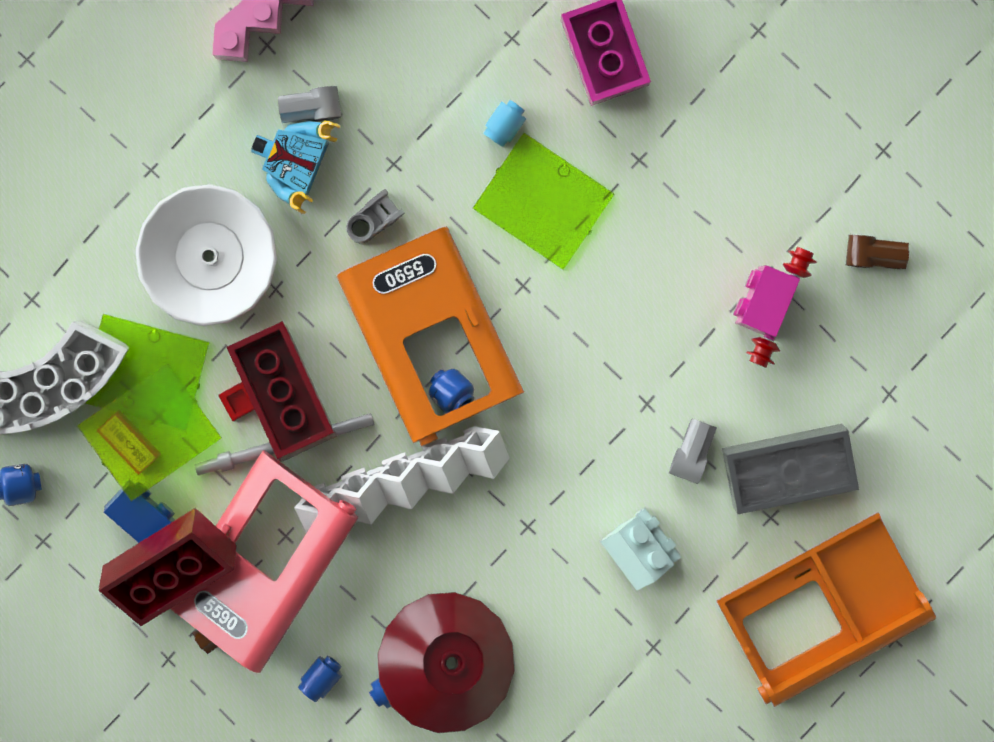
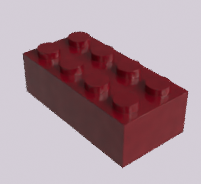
[226,321,337,462]
[98,508,237,626]

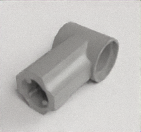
[278,86,341,123]
[669,418,717,484]

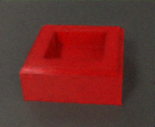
[218,382,255,421]

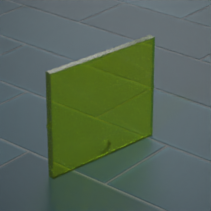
[472,133,615,270]
[85,314,210,430]
[77,364,222,502]

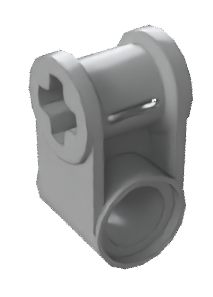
[347,189,405,244]

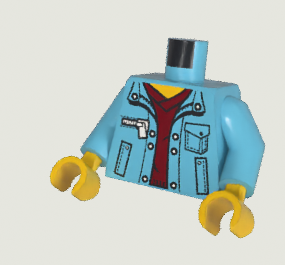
[251,121,340,214]

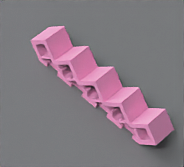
[212,0,314,62]

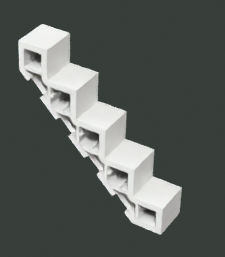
[294,426,510,533]

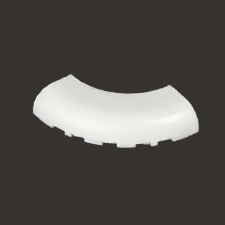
[0,321,129,434]

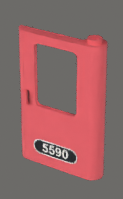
[170,450,358,673]

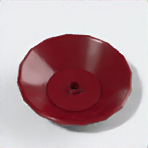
[377,592,515,733]

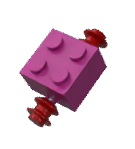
[733,247,817,368]

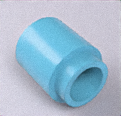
[483,100,526,147]

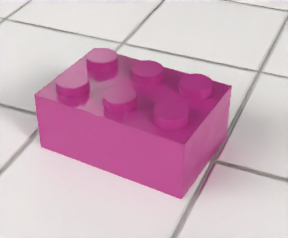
[560,0,651,106]

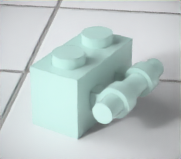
[600,508,681,591]

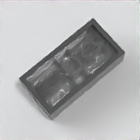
[722,424,859,514]

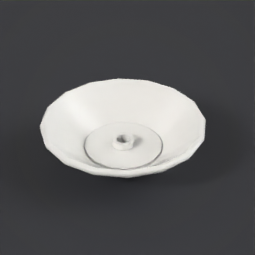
[135,184,277,326]

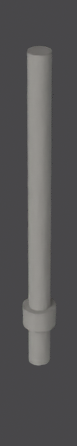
[195,413,374,476]

